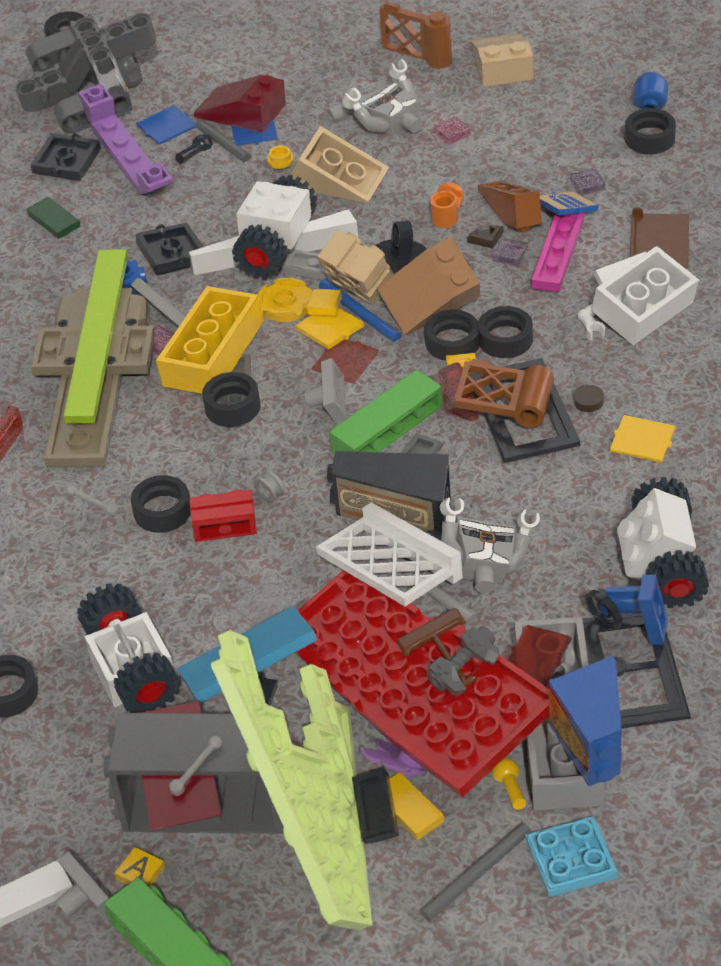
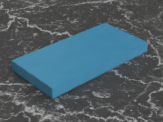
[177,606,317,704]

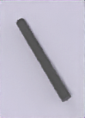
[420,822,531,922]

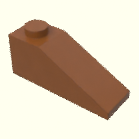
[478,181,542,231]

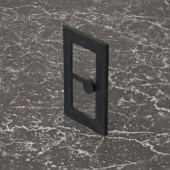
[469,358,580,463]
[582,614,691,728]

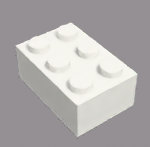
[592,246,699,346]

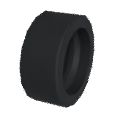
[625,108,676,154]
[478,306,533,359]
[424,309,479,361]
[202,372,261,427]
[131,475,191,533]
[0,655,39,718]

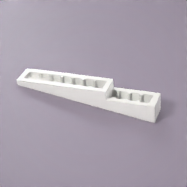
[189,209,358,275]

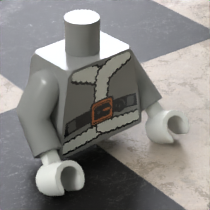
[342,59,423,136]
[440,498,540,593]

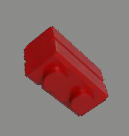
[190,489,257,542]

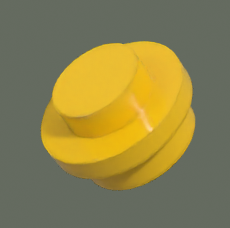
[267,146,294,169]

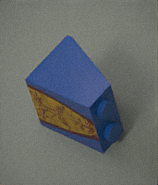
[549,656,622,786]

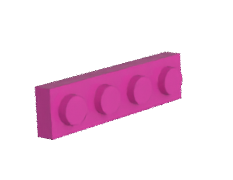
[532,212,584,292]

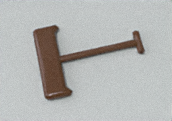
[397,608,476,687]

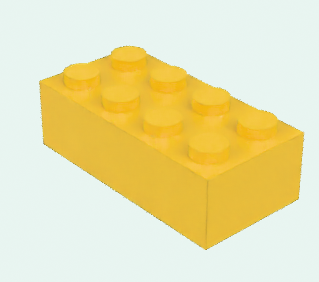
[156,286,264,394]

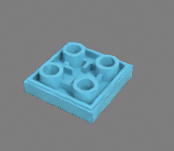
[525,816,618,897]

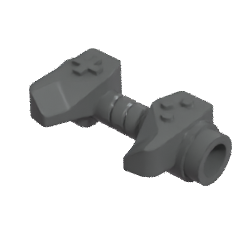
[427,626,499,696]

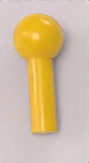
[492,758,526,810]

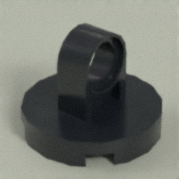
[376,220,427,273]

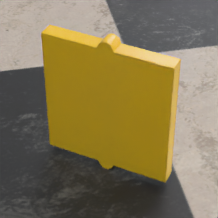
[295,308,364,350]
[610,415,676,462]

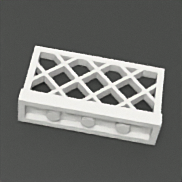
[316,502,463,606]

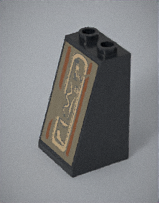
[327,451,451,534]

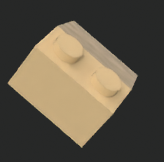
[470,34,534,87]
[291,126,389,203]

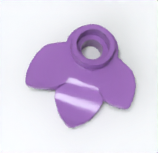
[360,738,426,778]

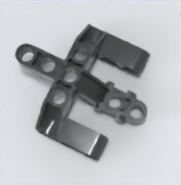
[16,13,157,134]

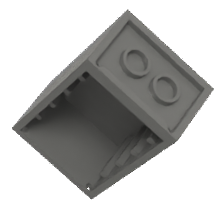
[103,713,290,834]

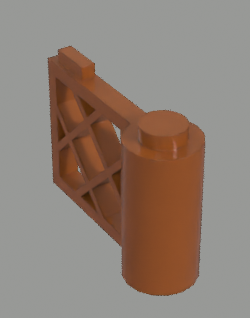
[379,1,452,69]
[453,359,554,428]

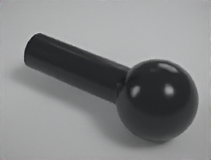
[175,134,213,163]

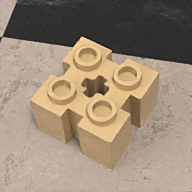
[318,229,392,306]

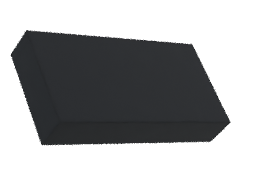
[352,768,399,844]

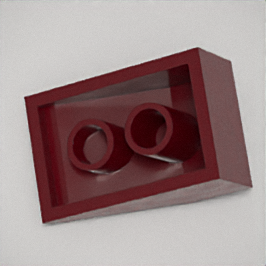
[193,75,286,133]

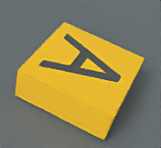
[114,847,165,887]

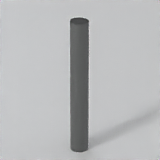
[196,119,251,163]

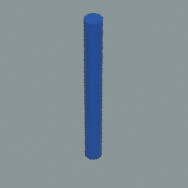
[319,279,401,343]

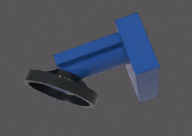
[585,574,668,645]

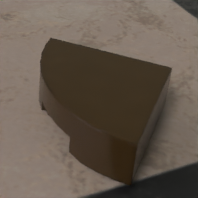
[467,225,504,249]

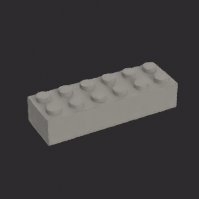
[515,617,605,811]

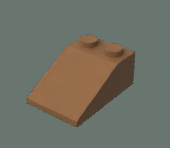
[377,237,480,336]

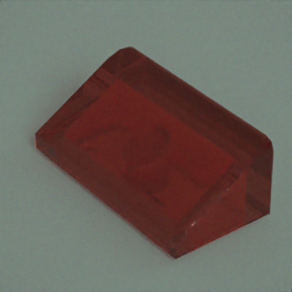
[438,362,479,421]

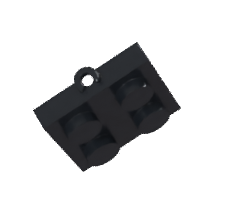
[30,133,101,180]
[136,222,204,274]

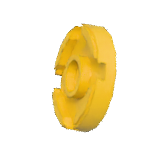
[257,278,312,322]

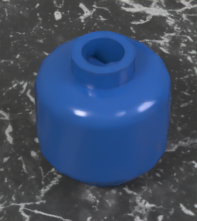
[633,72,668,109]

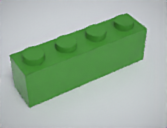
[329,370,443,454]
[104,877,232,966]

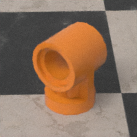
[430,182,464,228]

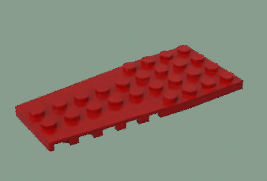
[295,570,549,798]

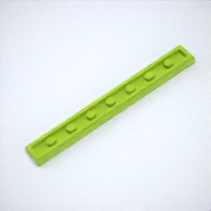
[64,249,128,423]

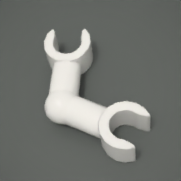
[578,296,605,341]

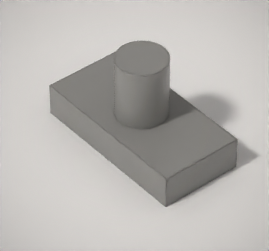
[304,358,347,422]
[55,851,109,921]

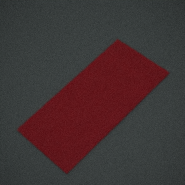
[141,700,222,831]

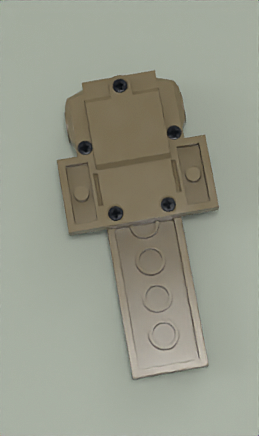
[31,288,155,467]

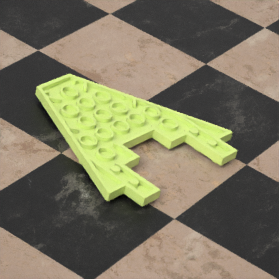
[211,630,373,930]

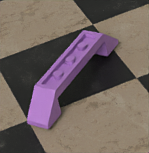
[78,83,173,194]

